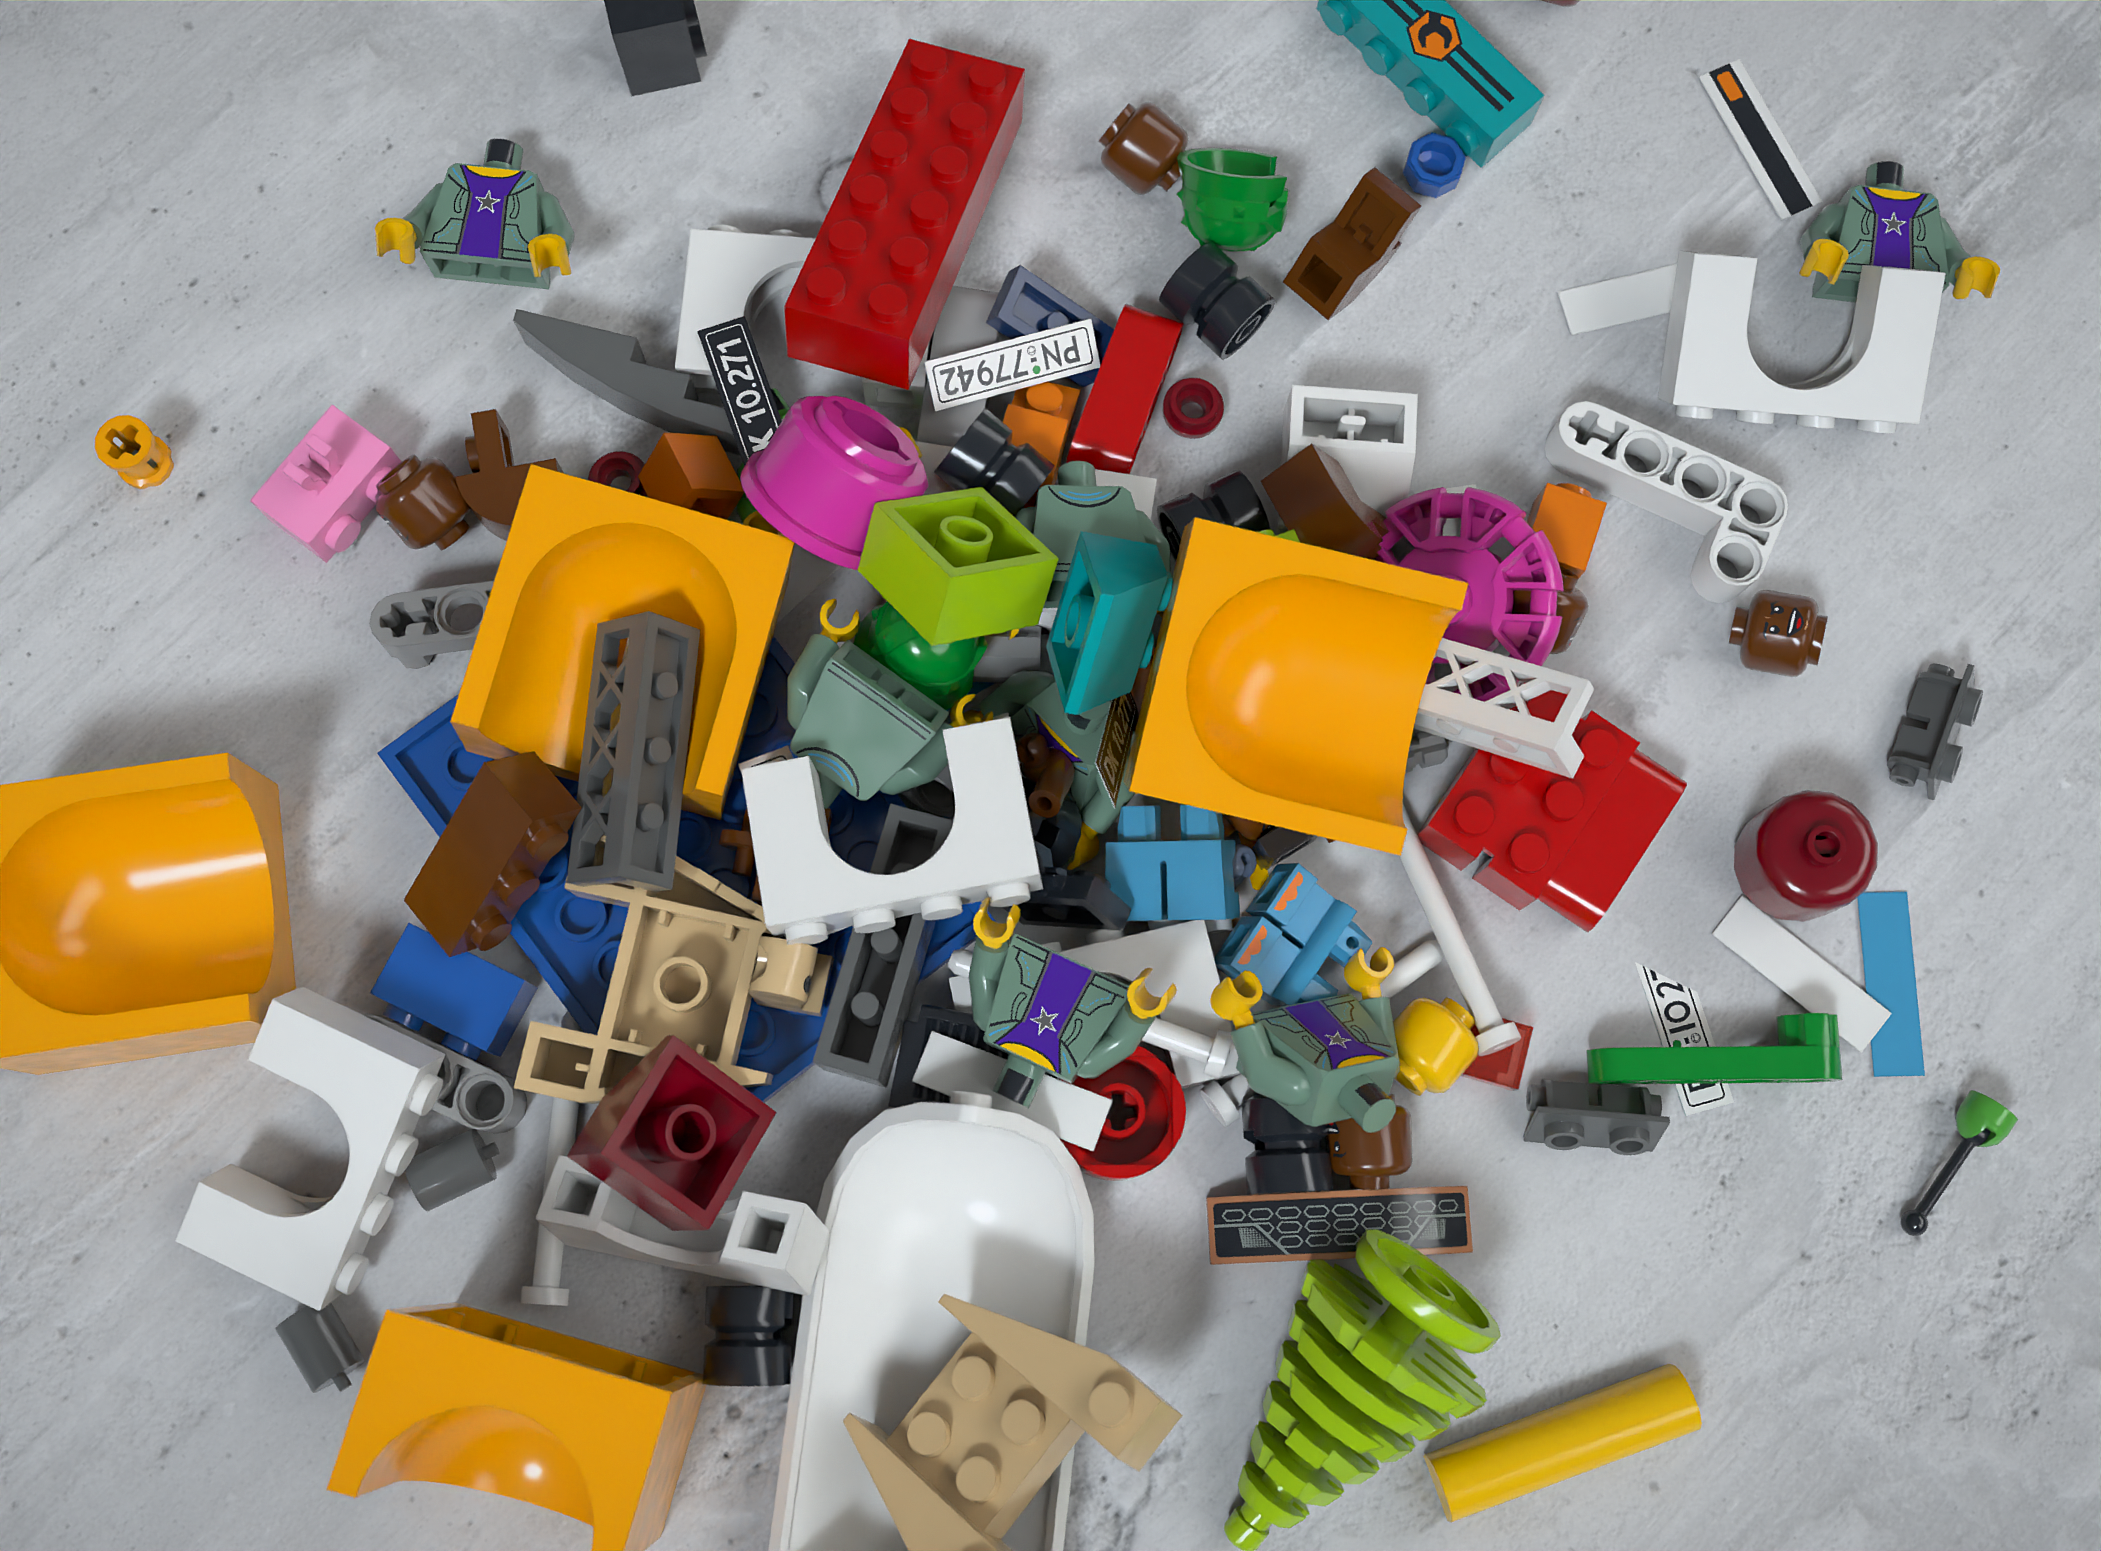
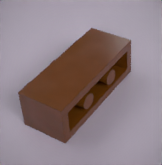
[404,751,582,957]

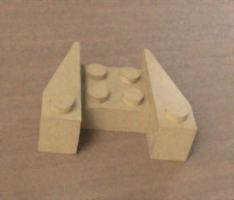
[513,834,775,1104]
[843,1294,1183,1551]

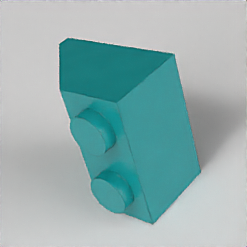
[1046,531,1172,715]

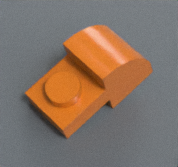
[1003,382,1080,508]

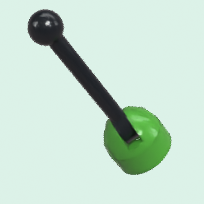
[1900,1090,2018,1236]

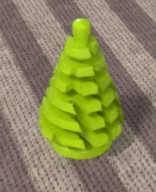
[1224,1229,1501,1551]

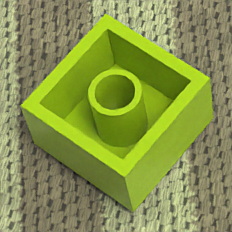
[858,487,1059,646]

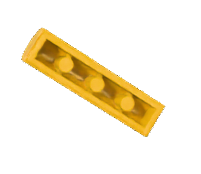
[1423,1364,1702,1523]

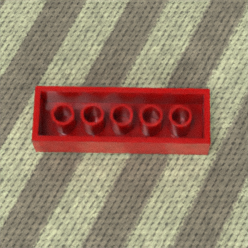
[784,38,1025,390]

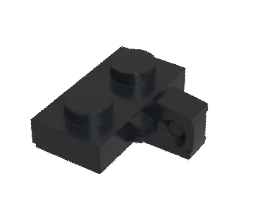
[1002,840,1131,930]

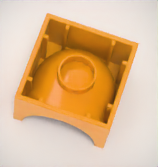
[450,464,795,820]
[1123,518,1468,856]
[0,752,296,1075]
[326,1302,707,1551]

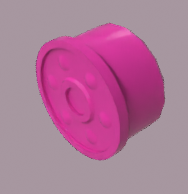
[741,395,929,570]

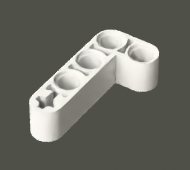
[1544,401,1788,603]

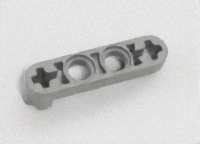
[369,581,494,669]

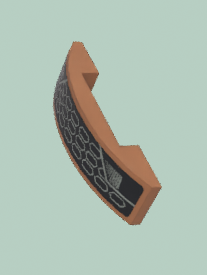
[1206,1186,1473,1265]

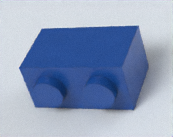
[370,923,538,1061]

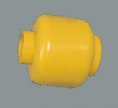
[1393,997,1478,1096]

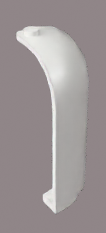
[768,1091,1095,1551]

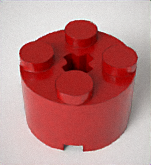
[1059,1046,1186,1181]

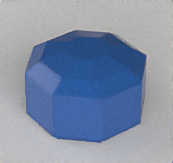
[1403,132,1466,198]

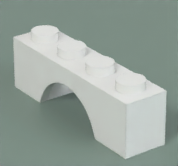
[535,1155,829,1296]

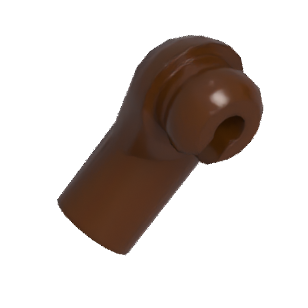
[1016,732,1075,818]

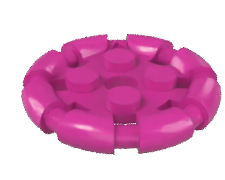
[1374,487,1564,702]

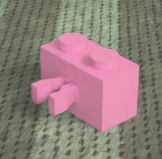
[250,405,401,563]

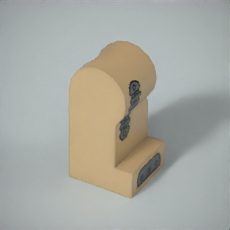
[748,937,834,1017]

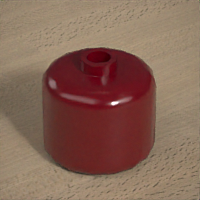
[1734,790,1878,922]

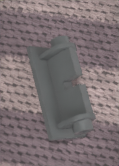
[1887,664,1983,800]
[1523,1079,1670,1155]

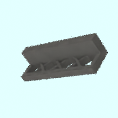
[567,611,700,892]

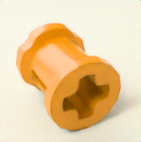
[95,415,174,489]

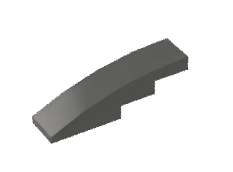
[513,309,741,456]

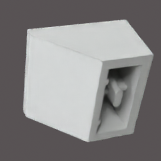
[1277,385,1418,529]

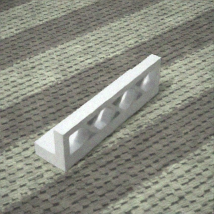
[1414,638,1594,778]

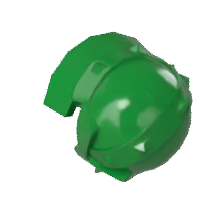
[1177,148,1288,251]
[853,601,988,710]

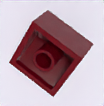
[567,1035,777,1231]

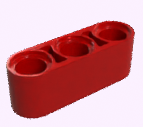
[1066,304,1184,474]
[1538,749,1687,932]

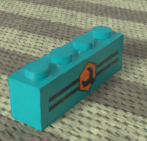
[1316,0,1545,168]

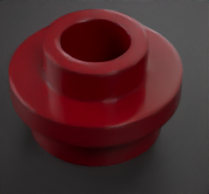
[1162,378,1224,439]
[588,451,648,497]

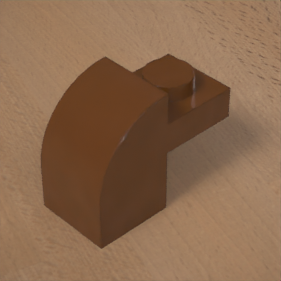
[1283,167,1422,320]
[455,409,564,541]
[1261,443,1389,560]

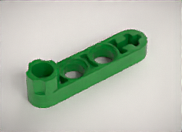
[1586,1013,1842,1085]

